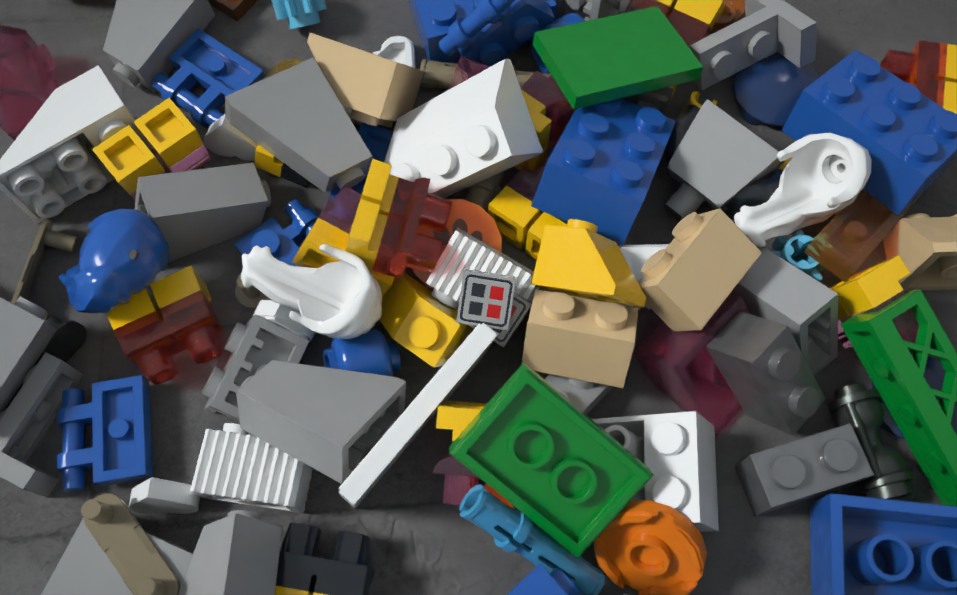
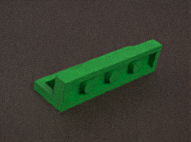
[840,289,957,507]

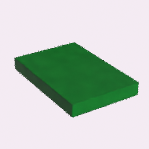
[533,6,703,110]
[449,363,654,558]

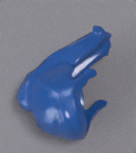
[59,209,170,313]

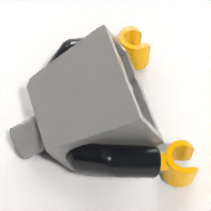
[664,91,792,219]

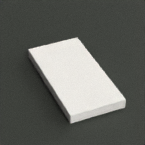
[339,323,498,509]

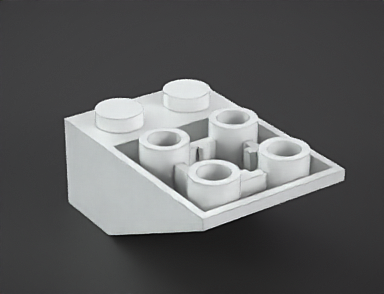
[0,66,157,224]
[592,411,719,532]

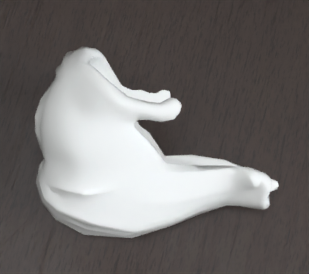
[734,133,871,247]
[241,244,382,339]

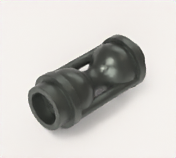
[827,383,914,500]

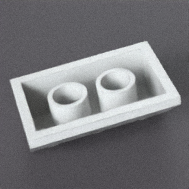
[384,59,543,209]

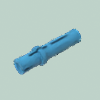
[459,484,605,595]

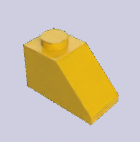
[531,219,646,308]
[379,270,474,368]

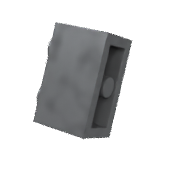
[706,311,825,436]
[735,423,874,517]

